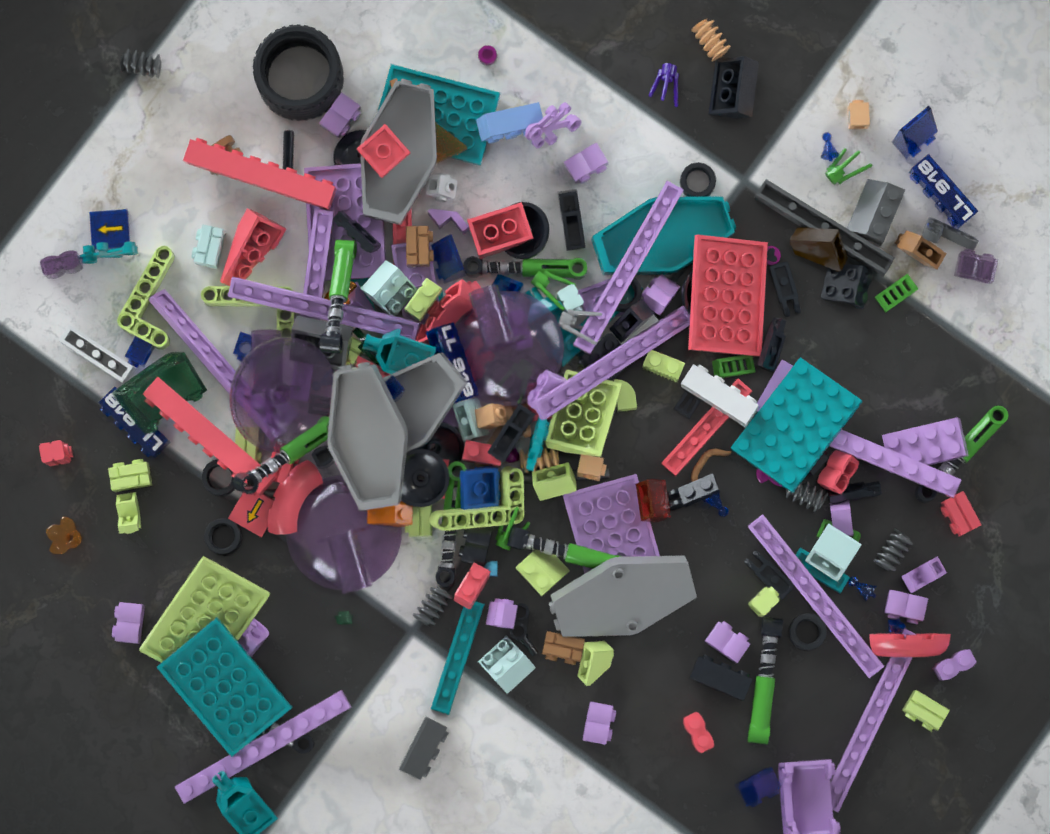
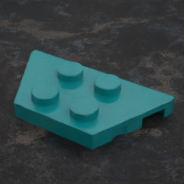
[526,417,550,471]

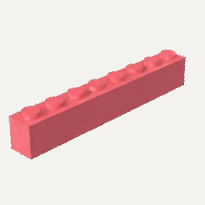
[183,138,337,211]
[143,377,276,496]

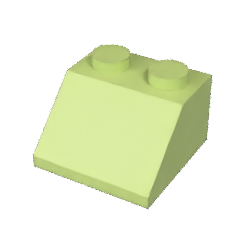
[516,550,570,597]

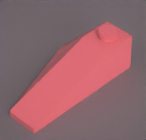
[220,208,286,286]

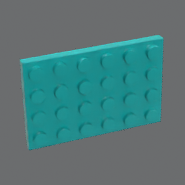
[378,64,500,166]
[731,357,862,493]
[157,617,292,757]

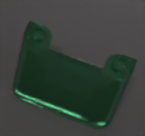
[112,352,207,434]

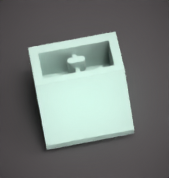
[360,260,418,316]
[805,524,862,582]
[478,636,536,694]

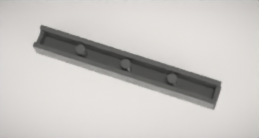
[754,179,895,277]

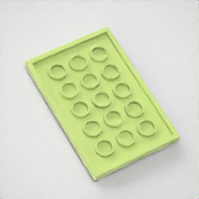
[140,556,270,663]

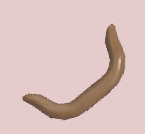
[691,448,731,482]

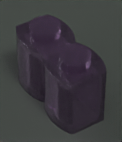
[954,249,998,284]
[40,250,84,279]

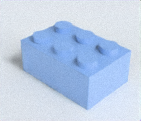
[476,102,543,144]

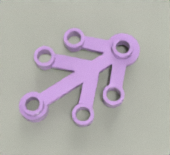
[525,102,582,149]

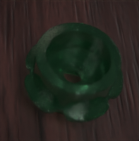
[334,611,354,625]

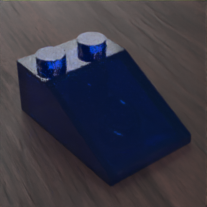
[892,106,938,159]

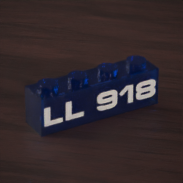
[909,154,979,229]
[426,322,479,404]
[98,387,171,458]

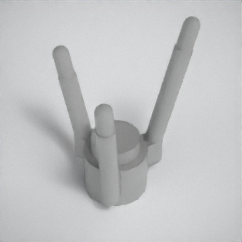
[558,309,602,345]

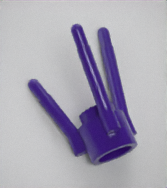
[649,63,679,107]

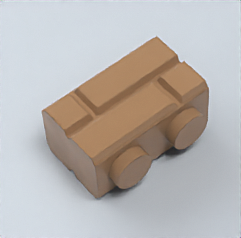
[406,226,434,267]
[542,631,585,665]

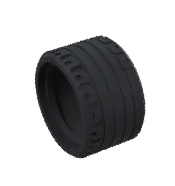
[253,24,344,121]

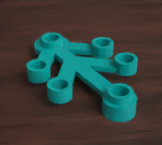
[80,242,138,264]

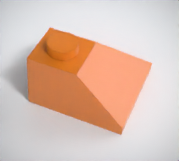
[367,500,413,527]

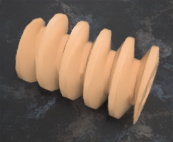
[691,19,731,61]
[520,448,559,473]

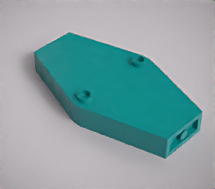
[591,196,736,275]

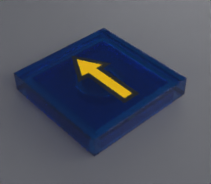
[89,209,130,250]

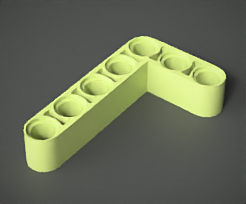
[117,246,174,350]
[201,286,296,344]
[429,466,524,531]

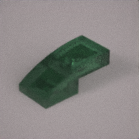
[353,327,379,365]

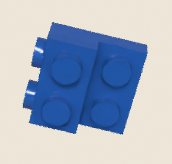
[460,466,501,510]

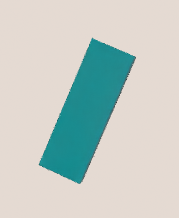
[796,548,850,594]

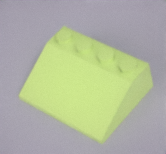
[545,370,622,457]

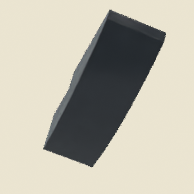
[558,189,586,251]
[487,404,537,463]

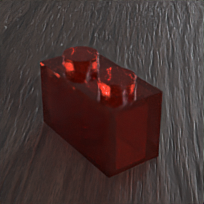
[636,479,671,522]

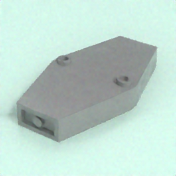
[360,79,437,225]
[383,353,468,453]
[327,362,408,511]
[549,556,697,637]

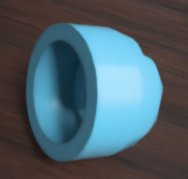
[484,561,498,576]

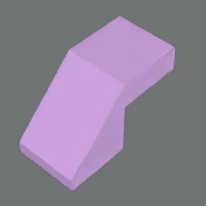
[428,209,469,235]
[901,556,947,593]

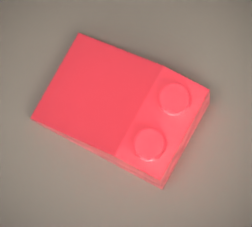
[467,202,533,259]

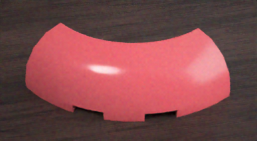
[415,279,476,352]
[268,460,323,535]
[870,633,950,657]

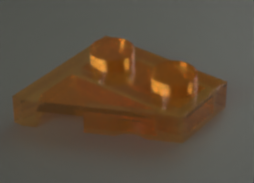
[435,122,467,164]

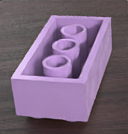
[882,417,969,474]

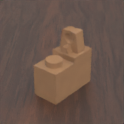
[894,230,947,270]

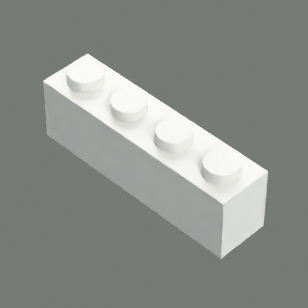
[59,325,136,385]
[681,364,759,427]

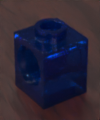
[233,332,260,363]
[124,336,155,368]

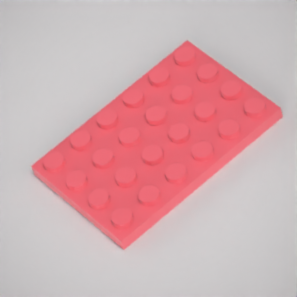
[688,235,768,357]

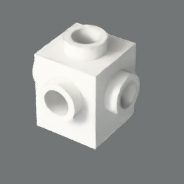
[425,173,458,202]

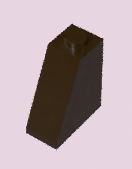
[790,228,848,271]

